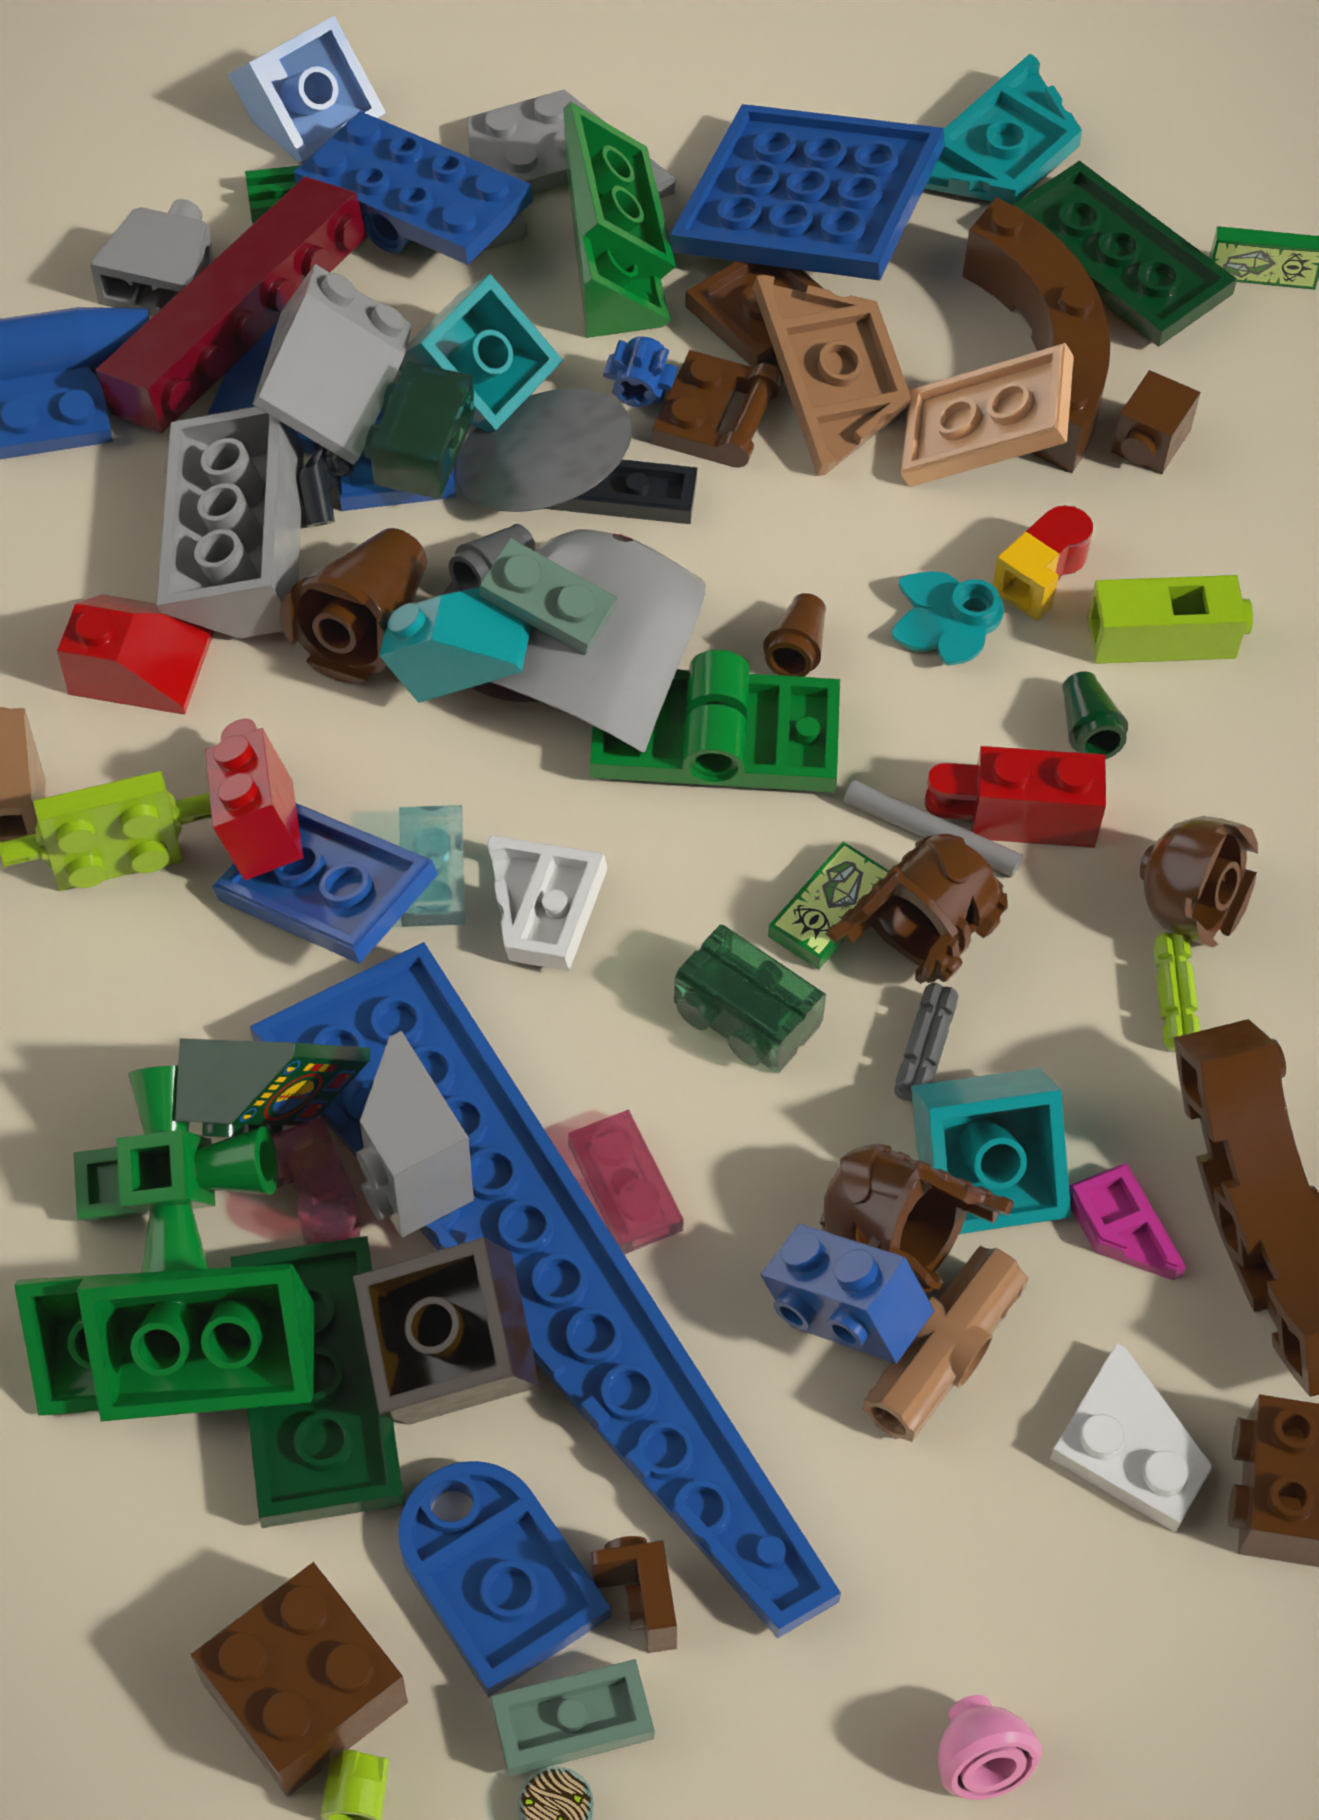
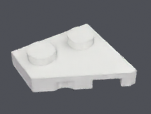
[487,835,608,971]
[1050,1343,1212,1533]

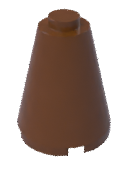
[280,528,427,683]

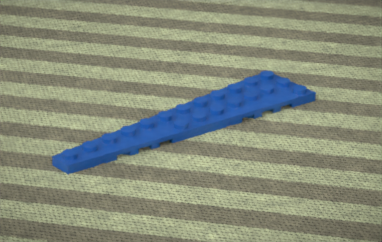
[250,942,841,1639]

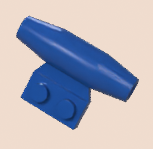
[0,307,150,460]

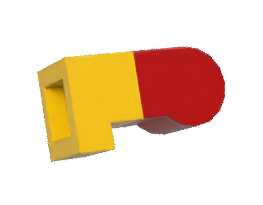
[992,505,1093,621]

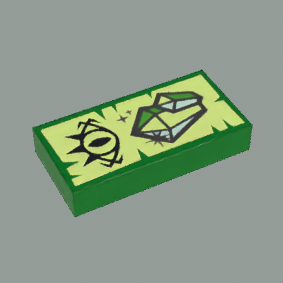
[1209,226,1319,290]
[768,841,889,970]

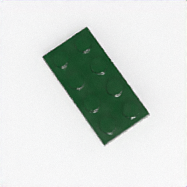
[1013,160,1237,347]
[230,1236,405,1528]

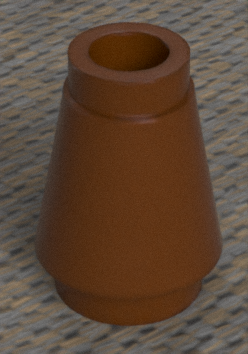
[763,593,826,677]

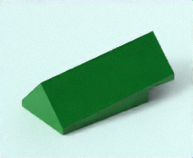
[563,101,676,338]
[14,1264,314,1422]

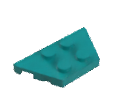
[924,54,1082,205]

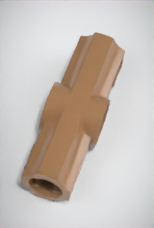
[863,1245,1029,1442]

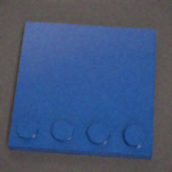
[670,104,945,281]

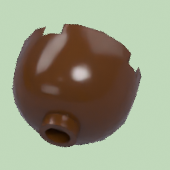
[1140,816,1258,948]

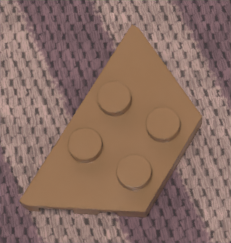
[753,275,912,476]

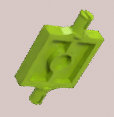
[0,771,212,891]

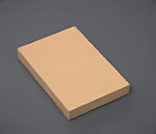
[901,343,1074,487]

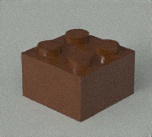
[190,1562,408,1797]

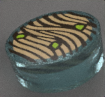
[518,1766,595,1820]

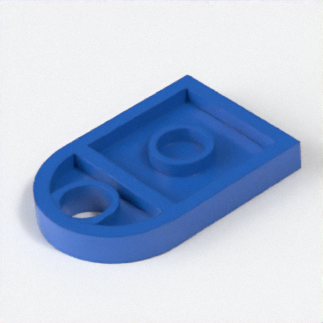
[398,1461,611,1698]

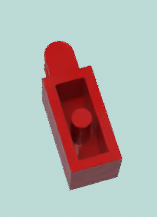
[205,718,303,881]
[924,746,1106,848]

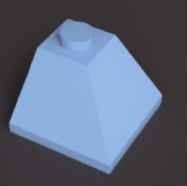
[227,16,386,162]

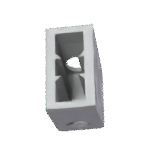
[90,199,214,316]

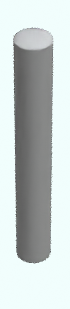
[844,780,1023,877]

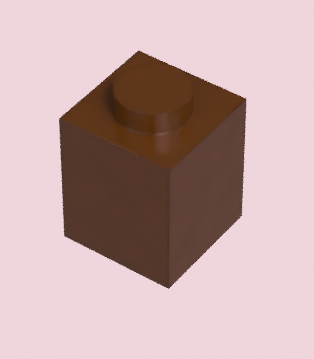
[1111,370,1201,474]

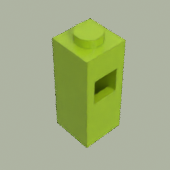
[1087,575,1253,664]

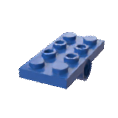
[294,111,533,265]

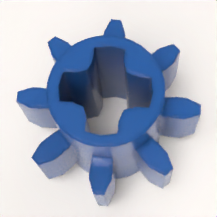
[603,336,678,407]

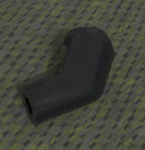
[298,447,355,527]

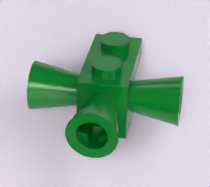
[73,1065,278,1272]

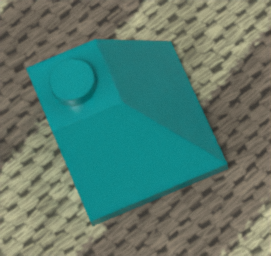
[379,587,532,703]

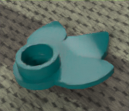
[891,571,1004,666]

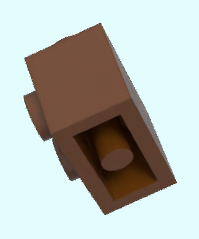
[1228,1394,1319,1567]

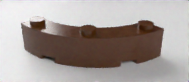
[962,197,1110,473]
[1174,1019,1319,1397]

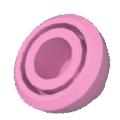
[938,1695,1042,1800]

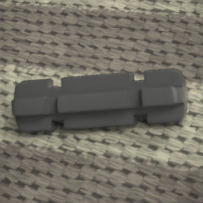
[894,983,959,1102]

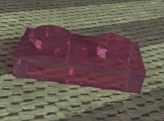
[568,1109,684,1255]

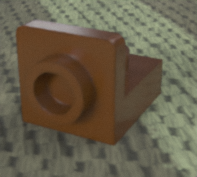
[591,1536,677,1653]

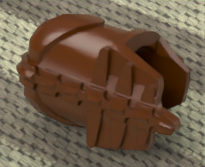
[826,834,1008,984]
[819,1144,1014,1292]

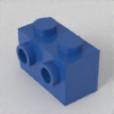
[760,1224,934,1364]

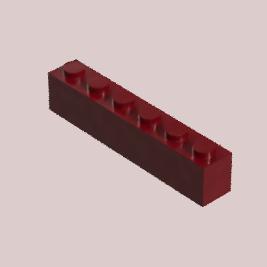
[96,176,367,433]

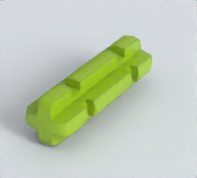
[1153,932,1201,1052]

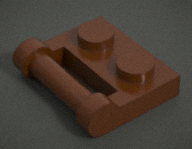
[652,350,784,468]

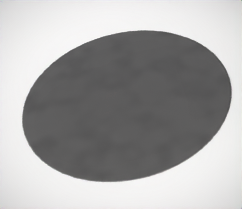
[456,388,632,512]

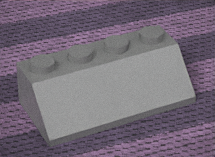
[156,406,304,639]

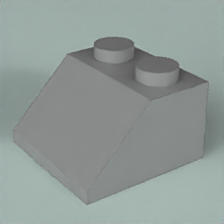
[356,1031,474,1238]

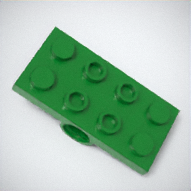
[589,650,840,793]

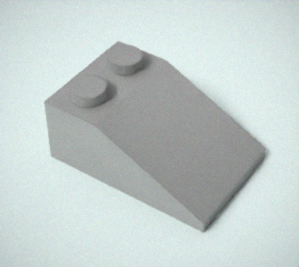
[253,264,412,465]

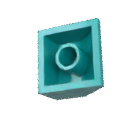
[399,274,564,433]
[911,1067,1071,1234]

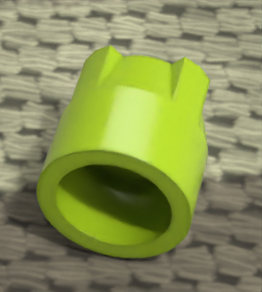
[321,1750,389,1820]

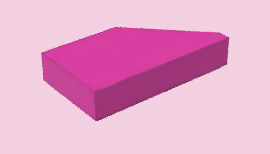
[1069,1163,1186,1280]

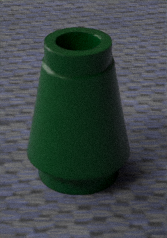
[1062,671,1128,759]

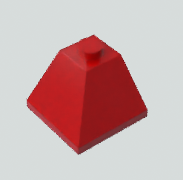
[57,594,214,715]

